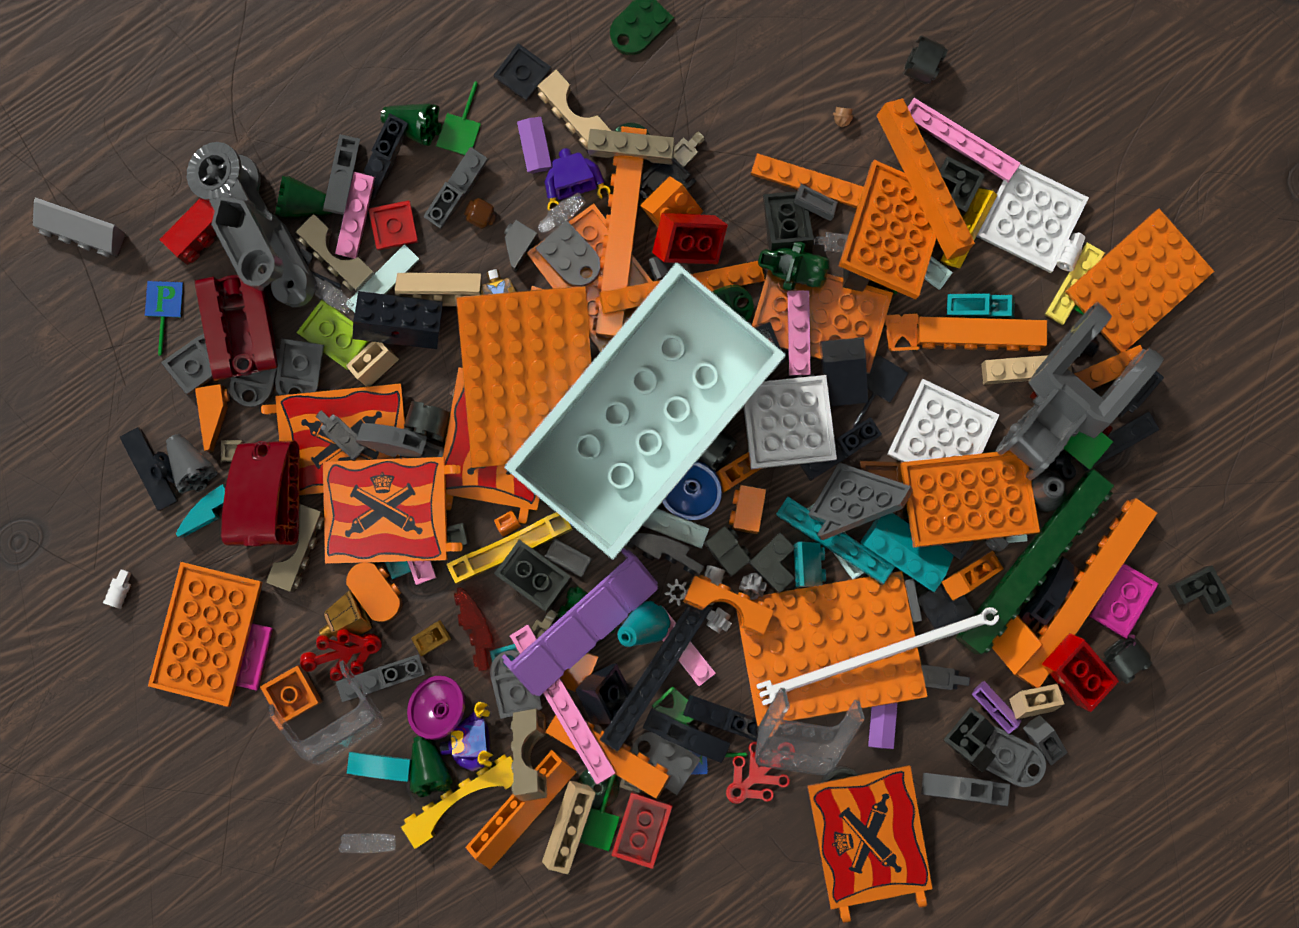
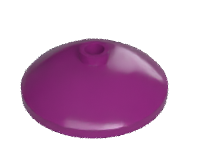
[407,676,465,740]

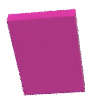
[1088,563,1158,639]
[236,623,273,690]

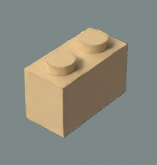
[346,342,399,387]
[1009,684,1064,719]

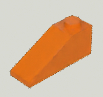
[195,384,230,453]
[716,452,762,493]
[942,551,1004,600]

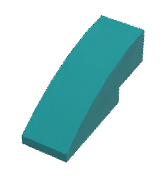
[947,294,1015,318]
[176,484,226,538]
[347,752,411,782]

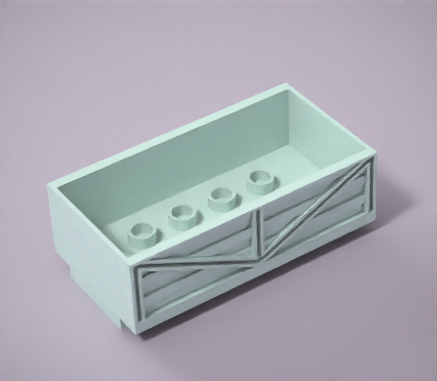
[504,263,785,559]

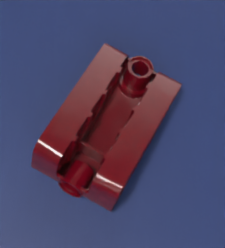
[195,271,278,381]
[221,440,300,546]

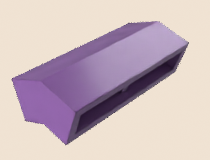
[517,117,552,174]
[972,681,1021,734]
[868,703,898,749]

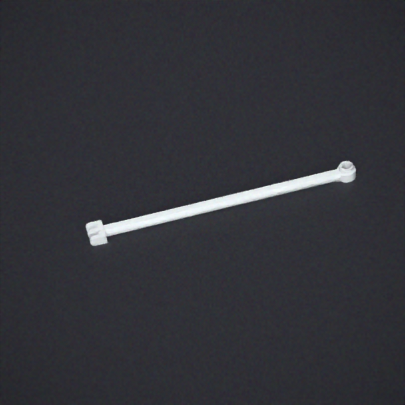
[756,608,999,706]

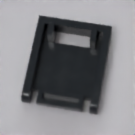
[640,157,697,200]

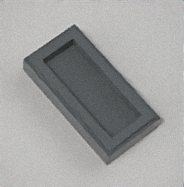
[794,184,838,221]
[545,538,592,577]
[904,579,922,622]

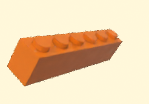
[917,317,1047,352]
[546,715,671,798]
[465,750,576,870]

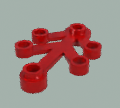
[300,629,382,681]
[726,741,794,804]

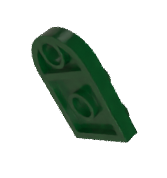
[610,0,674,55]
[711,285,754,322]

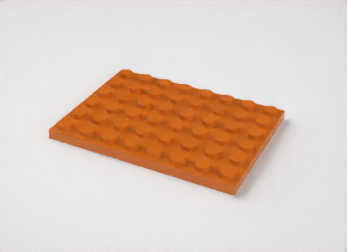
[456,286,591,468]
[736,571,927,727]

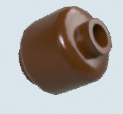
[464,198,496,229]

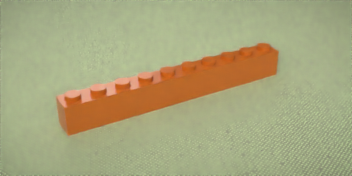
[592,126,647,338]
[1016,498,1157,689]

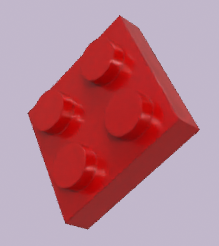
[369,200,418,251]

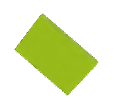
[297,299,370,370]

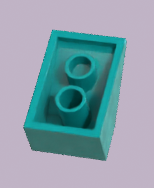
[793,542,826,588]

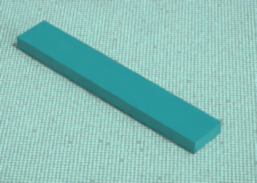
[776,497,895,585]

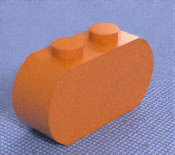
[346,562,402,622]

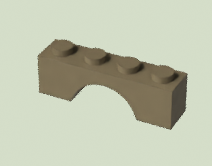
[587,129,675,165]
[296,214,375,292]
[266,504,324,592]
[511,709,547,801]

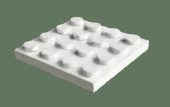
[976,164,1088,273]
[743,375,837,469]
[887,379,999,462]

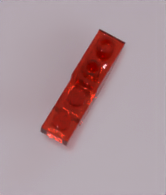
[454,587,494,671]

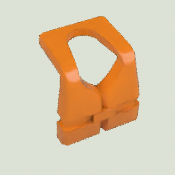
[885,314,920,351]

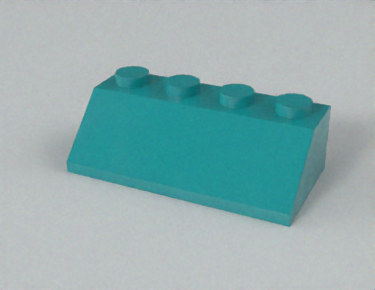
[860,513,954,592]

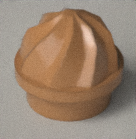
[833,107,854,127]

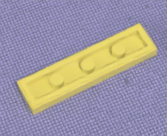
[1045,243,1105,325]

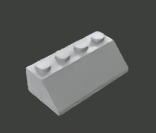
[33,197,126,258]

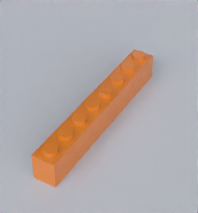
[876,98,975,260]

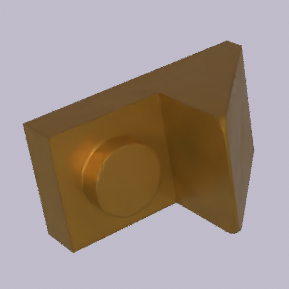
[411,620,451,656]

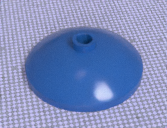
[662,461,722,520]

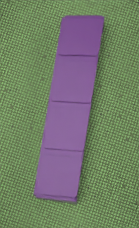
[502,547,658,696]

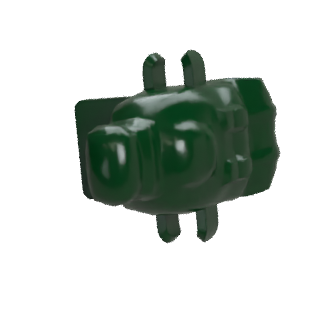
[758,242,830,291]

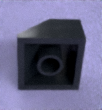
[575,663,631,724]

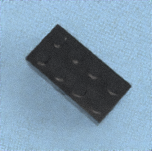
[352,291,443,349]

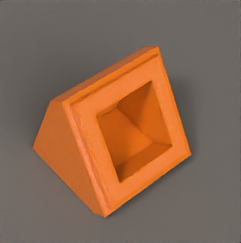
[494,510,521,537]

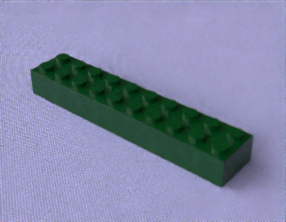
[955,470,1114,654]

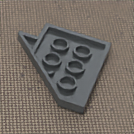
[809,463,913,540]

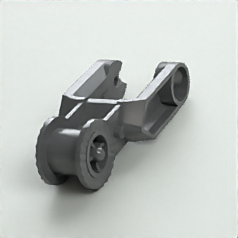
[186,142,316,307]
[996,302,1164,480]

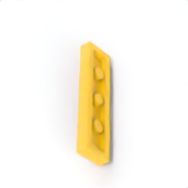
[940,188,997,268]

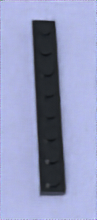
[599,604,712,752]

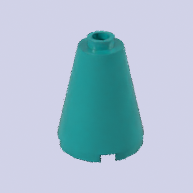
[618,601,671,647]

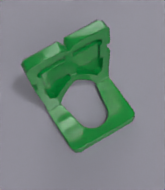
[652,687,693,723]

